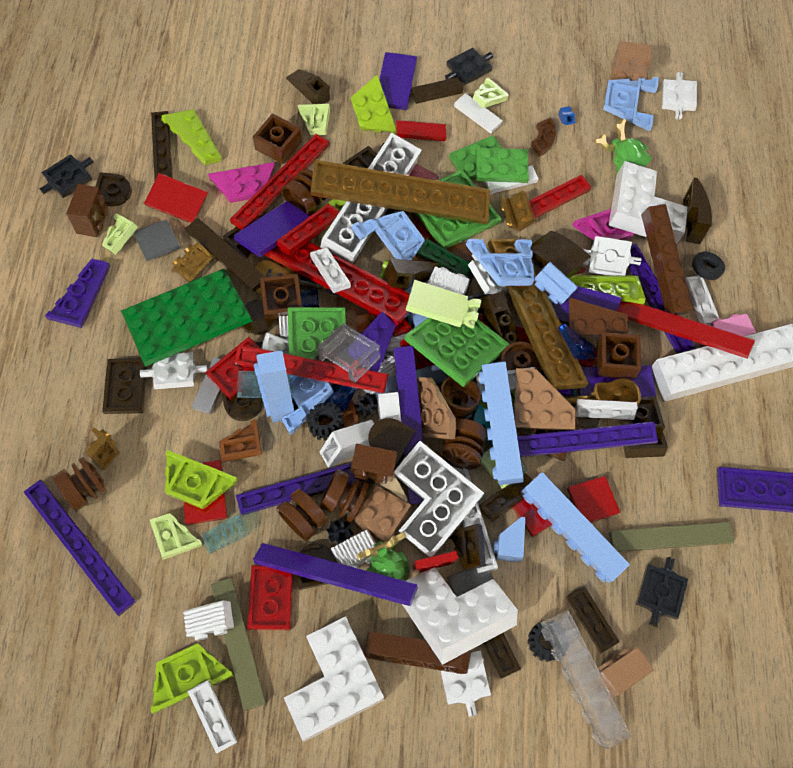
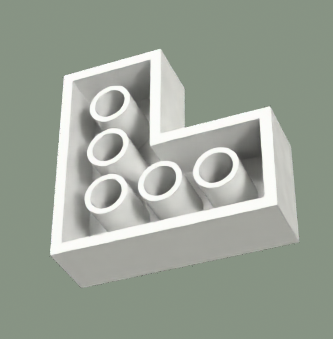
[609,161,687,245]
[394,441,484,557]
[402,567,518,665]
[284,616,384,742]

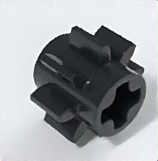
[354,393,378,419]
[326,518,353,545]

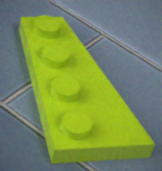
[161,109,221,165]
[569,276,646,304]

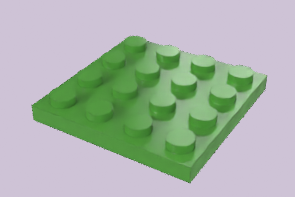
[415,170,502,249]
[404,312,509,387]

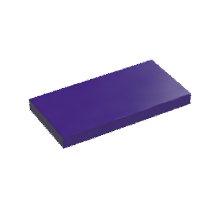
[379,52,417,110]
[234,201,310,257]
[546,286,621,322]
[578,365,657,398]
[717,467,793,513]

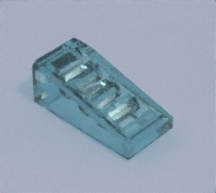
[201,515,249,554]

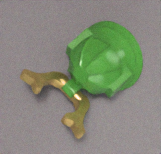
[593,119,652,173]
[356,532,410,581]

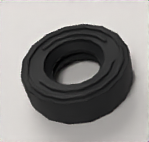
[692,251,725,280]

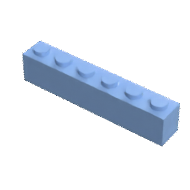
[254,350,294,423]
[479,362,523,485]
[522,472,630,583]

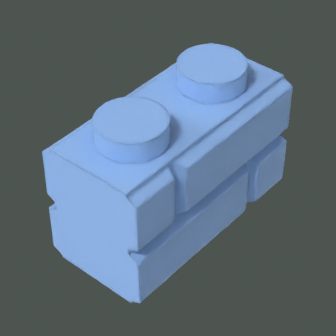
[534,262,578,304]

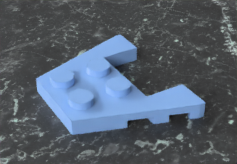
[603,77,659,131]
[351,211,425,260]
[466,239,534,286]
[281,374,334,435]

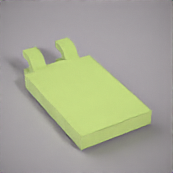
[406,280,481,328]

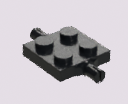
[445,48,493,85]
[39,154,94,198]
[635,557,688,627]

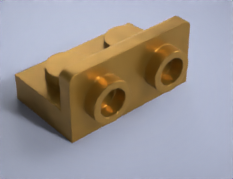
[500,190,536,231]
[171,242,214,283]
[86,427,120,471]

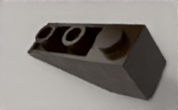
[286,69,330,104]
[384,258,439,288]
[480,291,520,344]

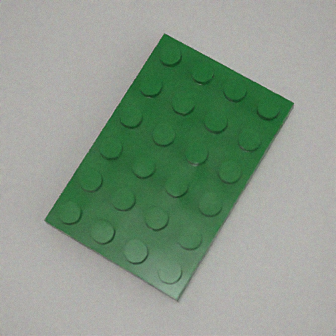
[121,268,252,367]

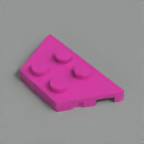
[208,162,275,203]
[573,209,635,240]

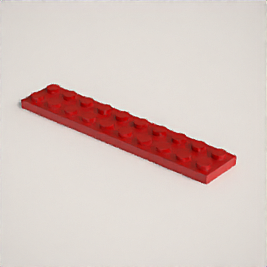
[264,241,410,326]

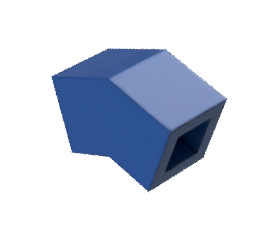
[558,106,575,125]

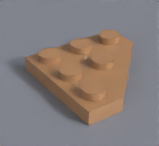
[514,368,575,430]
[416,377,456,439]

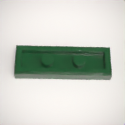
[417,238,471,276]

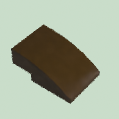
[682,177,712,244]
[531,231,591,278]
[619,396,668,458]

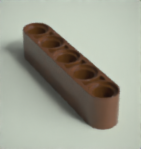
[363,632,471,674]

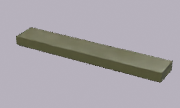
[609,522,734,552]
[211,578,266,711]

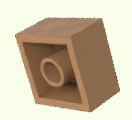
[611,41,652,81]
[354,486,413,543]
[593,647,654,699]

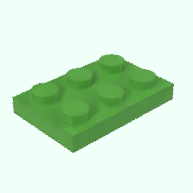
[449,135,502,180]
[475,147,529,183]

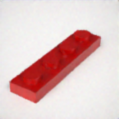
[529,175,591,218]
[277,203,340,255]

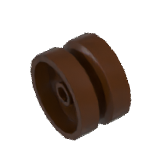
[500,341,542,373]
[276,488,328,541]

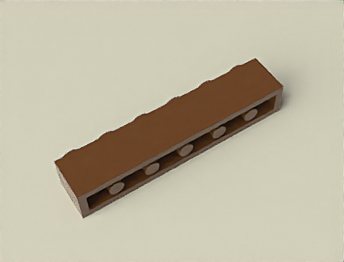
[641,204,693,316]

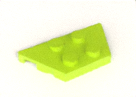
[350,75,396,134]
[165,450,238,509]
[151,643,233,714]

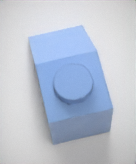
[493,517,525,562]

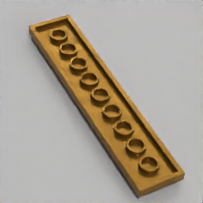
[310,159,490,225]
[487,239,588,390]

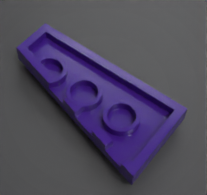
[45,258,111,328]

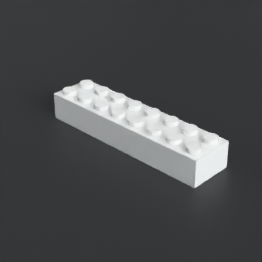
[320,133,422,264]
[651,324,793,402]

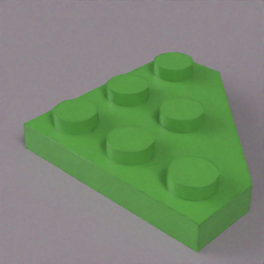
[288,308,346,359]

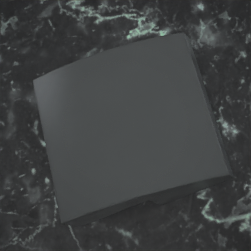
[134,219,181,261]
[447,564,494,597]

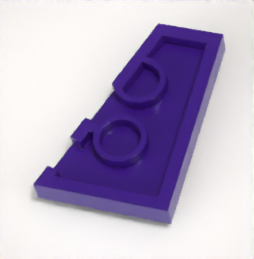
[345,311,396,372]

